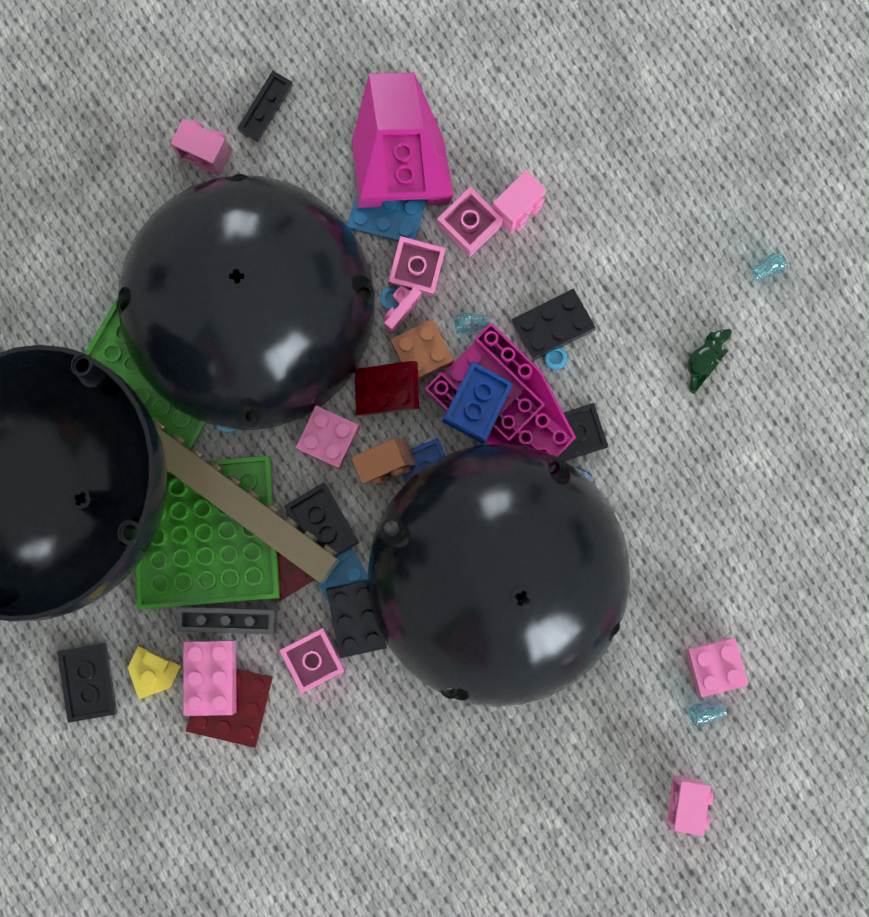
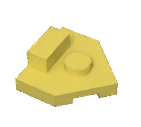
[128,646,182,700]

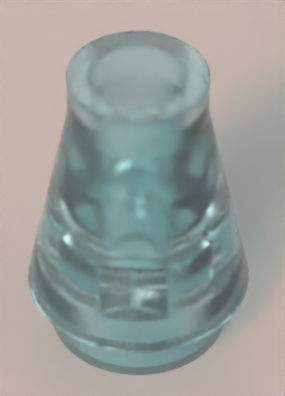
[751,252,788,281]
[454,312,490,335]
[689,702,727,727]

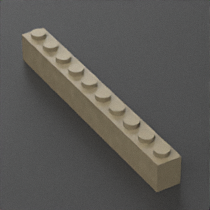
[154,419,340,584]

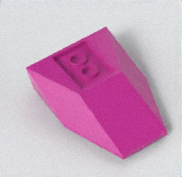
[352,73,454,208]
[425,323,576,466]

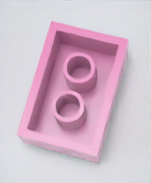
[183,640,237,716]

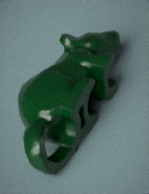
[687,329,732,394]

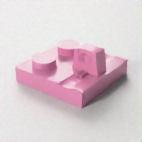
[383,286,422,335]

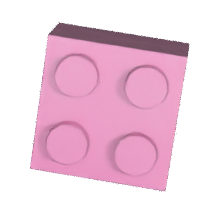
[170,119,232,177]
[492,170,546,234]
[437,187,503,258]
[388,236,446,297]
[296,405,360,470]
[279,627,346,694]
[684,637,748,697]
[667,775,713,836]

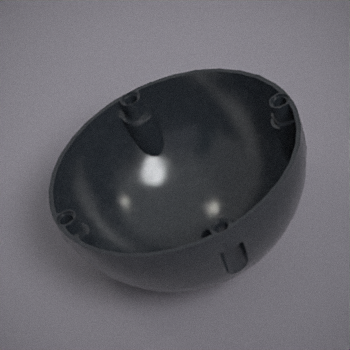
[116,173,375,430]
[0,345,167,622]
[368,444,630,707]

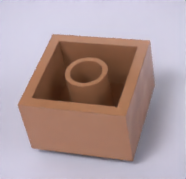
[390,319,454,382]
[351,438,417,486]

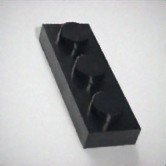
[237,70,293,142]

